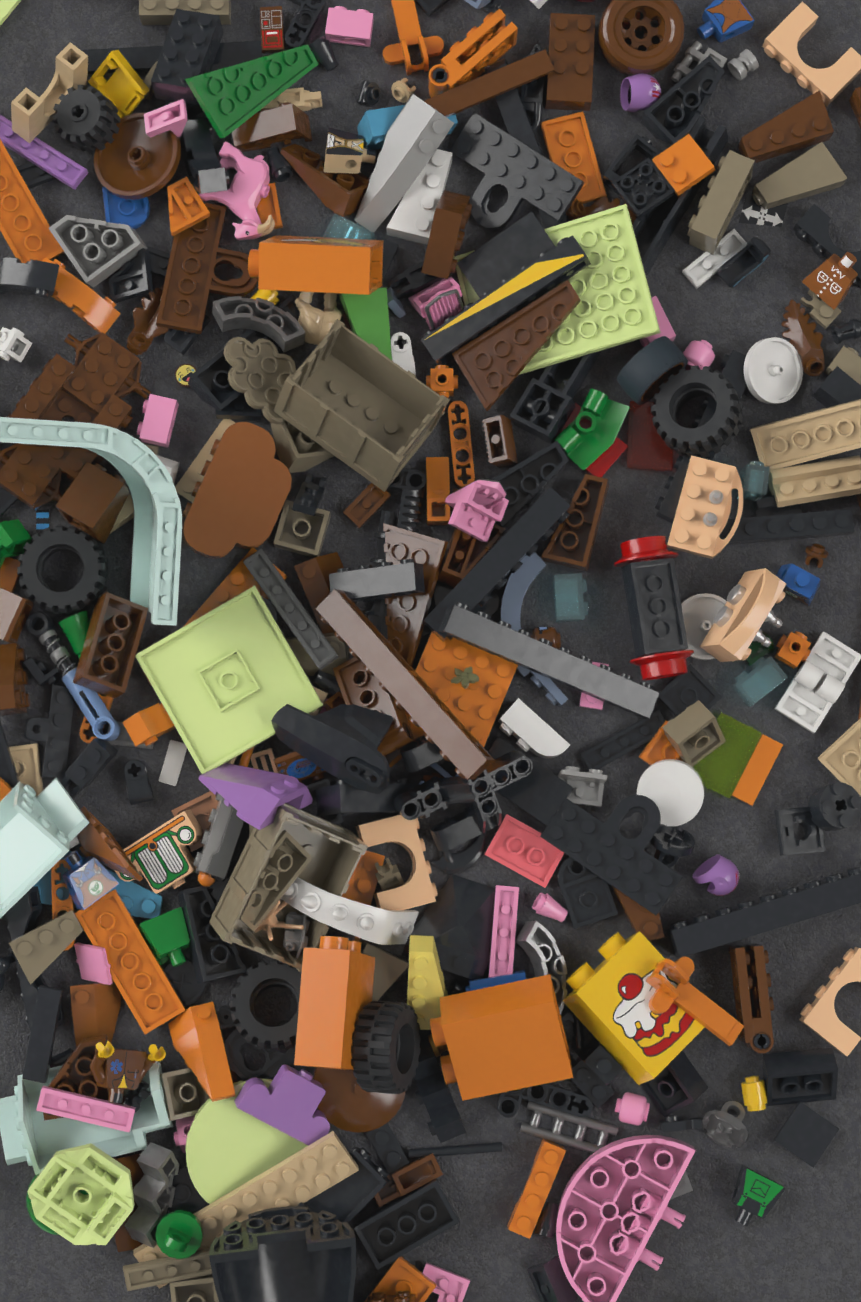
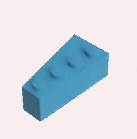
[357,105,458,150]

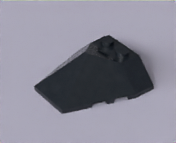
[402,874,495,980]

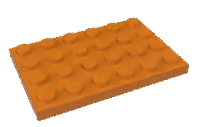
[404,632,518,762]

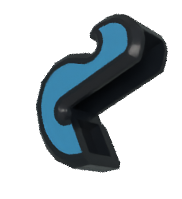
[717,236,771,288]

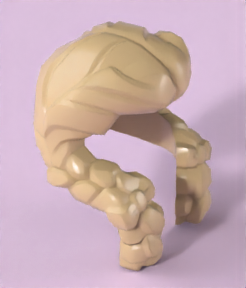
[295,291,342,345]

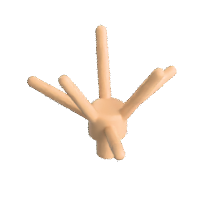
[255,900,304,941]

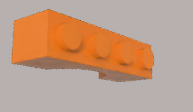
[507,1139,566,1239]

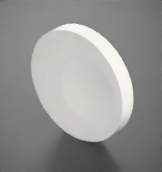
[744,337,803,404]
[681,593,727,660]
[637,759,704,826]

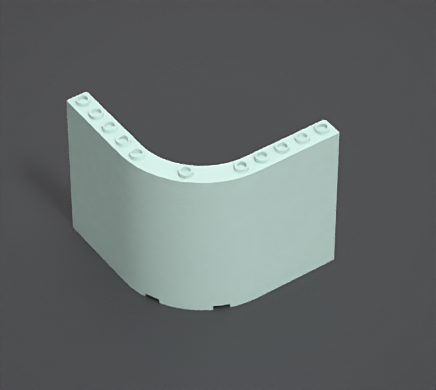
[0,417,182,626]

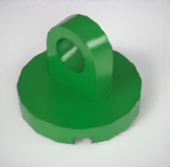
[155,1210,204,1259]

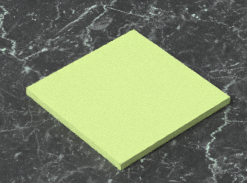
[135,585,324,774]

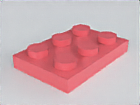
[484,814,564,888]

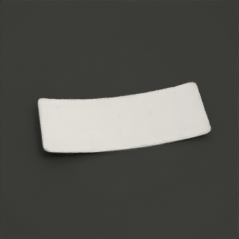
[159,740,187,786]

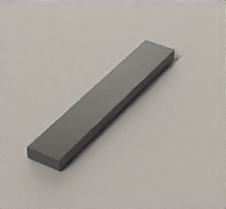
[243,548,339,670]

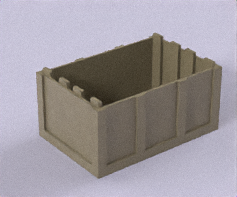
[274,319,450,492]
[209,803,368,972]

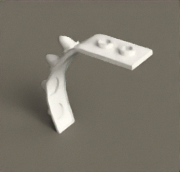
[281,877,419,945]

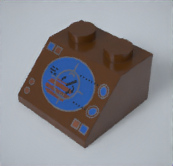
[273,751,327,784]

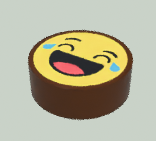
[175,364,197,388]

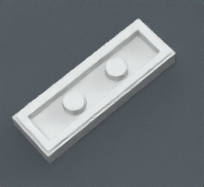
[682,229,747,289]

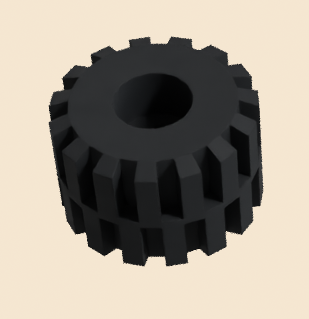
[52,85,120,153]

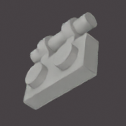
[671,41,727,83]

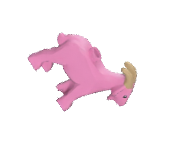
[199,141,275,240]

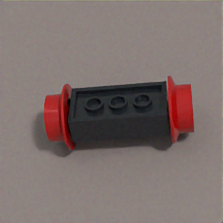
[614,536,694,680]

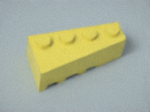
[407,935,448,1030]

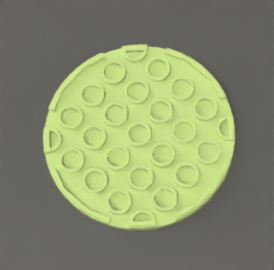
[185,1079,308,1204]

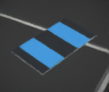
[36,510,49,532]

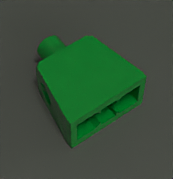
[139,907,190,967]

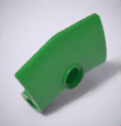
[553,389,630,471]

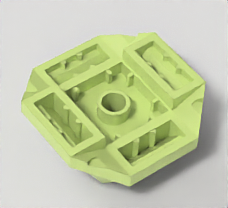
[27,1143,135,1245]

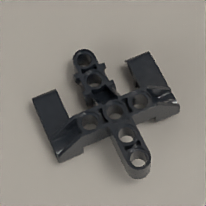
[394,735,533,851]

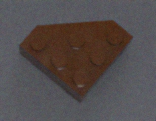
[421,190,472,279]
[0,643,30,716]
[43,1034,110,1121]

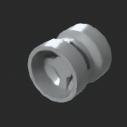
[727,49,759,81]

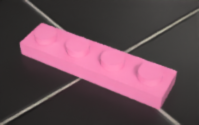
[488,885,519,977]
[36,1086,136,1133]

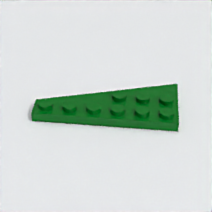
[185,44,319,138]

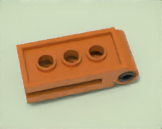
[429,9,518,98]

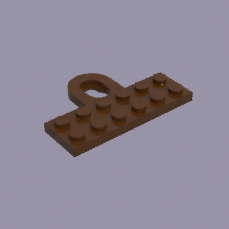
[156,203,259,334]

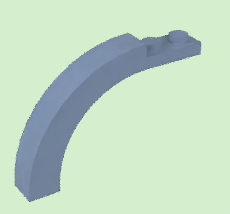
[500,553,568,706]

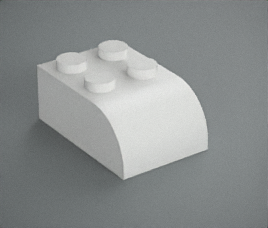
[498,698,570,758]

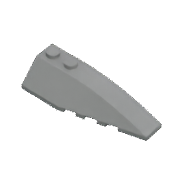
[354,94,454,233]

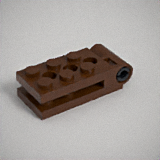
[333,657,414,756]
[729,944,774,1053]

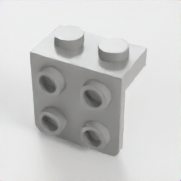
[558,766,607,807]

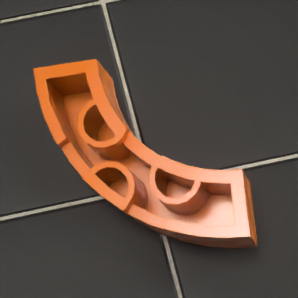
[42,257,121,334]
[122,703,176,747]

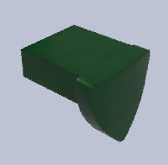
[746,631,774,666]

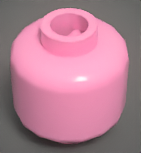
[683,340,715,370]
[615,1092,650,1126]

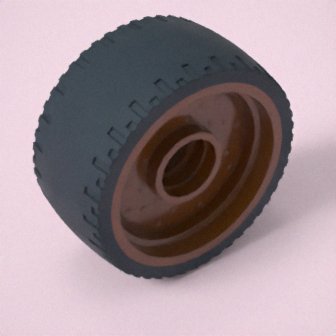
[617,336,688,405]

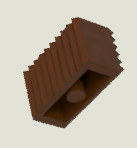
[482,415,518,468]

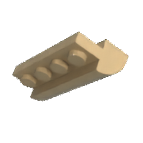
[767,455,861,507]

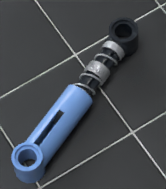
[26,612,121,741]

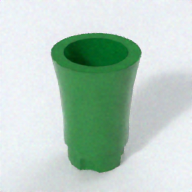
[58,610,90,659]

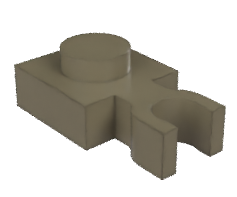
[800,290,842,329]
[375,858,404,891]

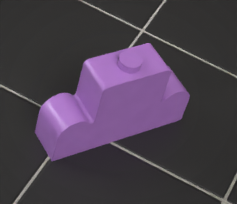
[234,1064,330,1145]

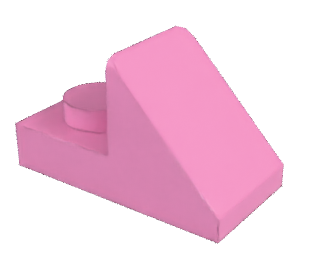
[144,99,188,138]

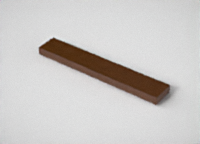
[424,49,555,117]

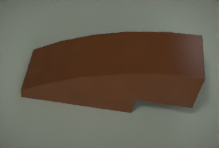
[373,1153,443,1207]

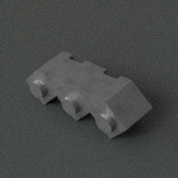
[125,1142,179,1248]

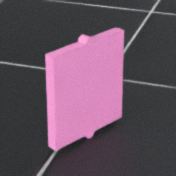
[74,942,113,985]

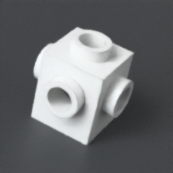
[0,327,32,362]

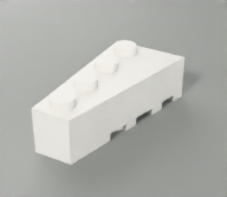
[387,149,452,245]

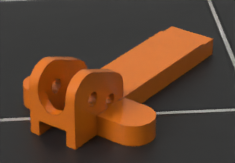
[383,0,444,75]
[646,957,744,1046]

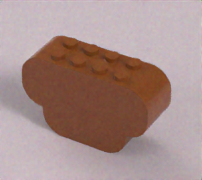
[182,422,292,559]

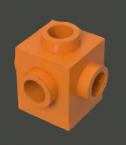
[426,365,458,398]
[774,631,811,669]

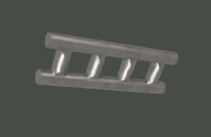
[520,1101,619,1153]

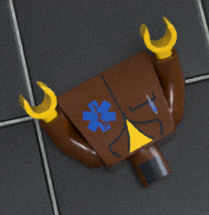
[90,1041,166,1103]

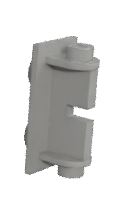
[283,912,310,958]

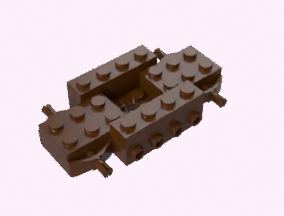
[0,332,152,510]

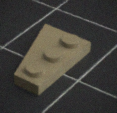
[9,909,83,985]

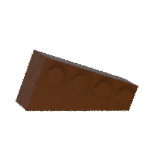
[738,90,834,164]
[541,474,609,571]
[612,850,664,941]

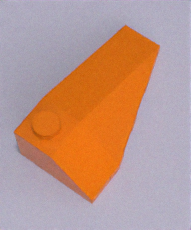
[168,1002,236,1102]

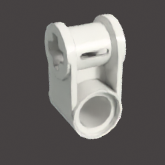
[391,332,416,375]

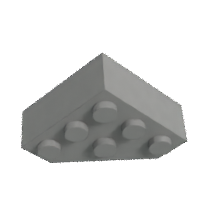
[49,215,147,288]

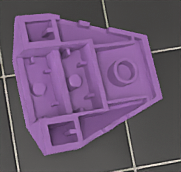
[199,763,313,830]

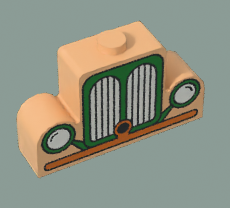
[115,809,202,894]

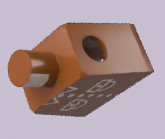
[802,252,858,310]

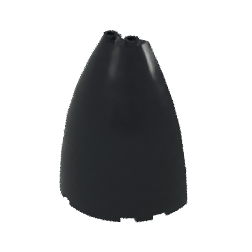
[209,1206,356,1302]

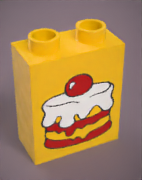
[563,931,704,1085]

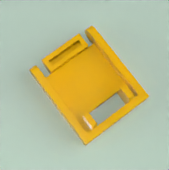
[88,50,149,119]

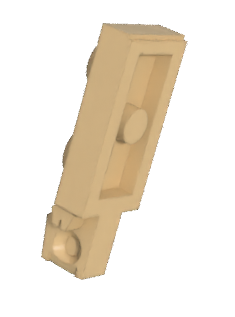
[262,87,322,111]

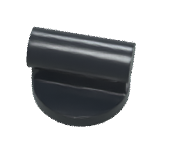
[357,81,381,106]

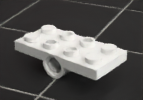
[775,631,861,734]

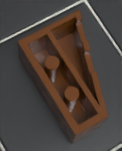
[232,102,312,152]
[437,524,506,588]

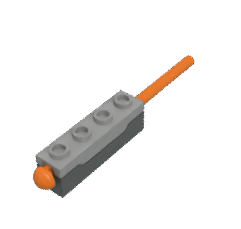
[193,746,255,887]

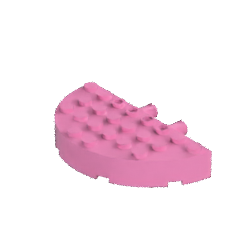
[556,1135,696,1302]

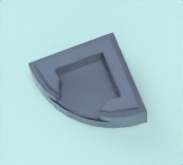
[387,287,406,318]

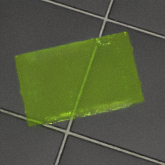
[693,713,762,799]

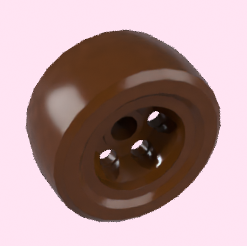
[598,0,684,76]

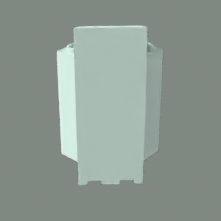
[0,777,89,918]
[0,1061,173,1175]

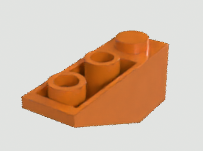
[426,457,450,525]

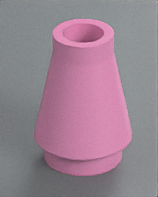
[532,893,568,922]

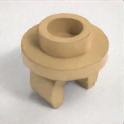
[391,78,416,103]

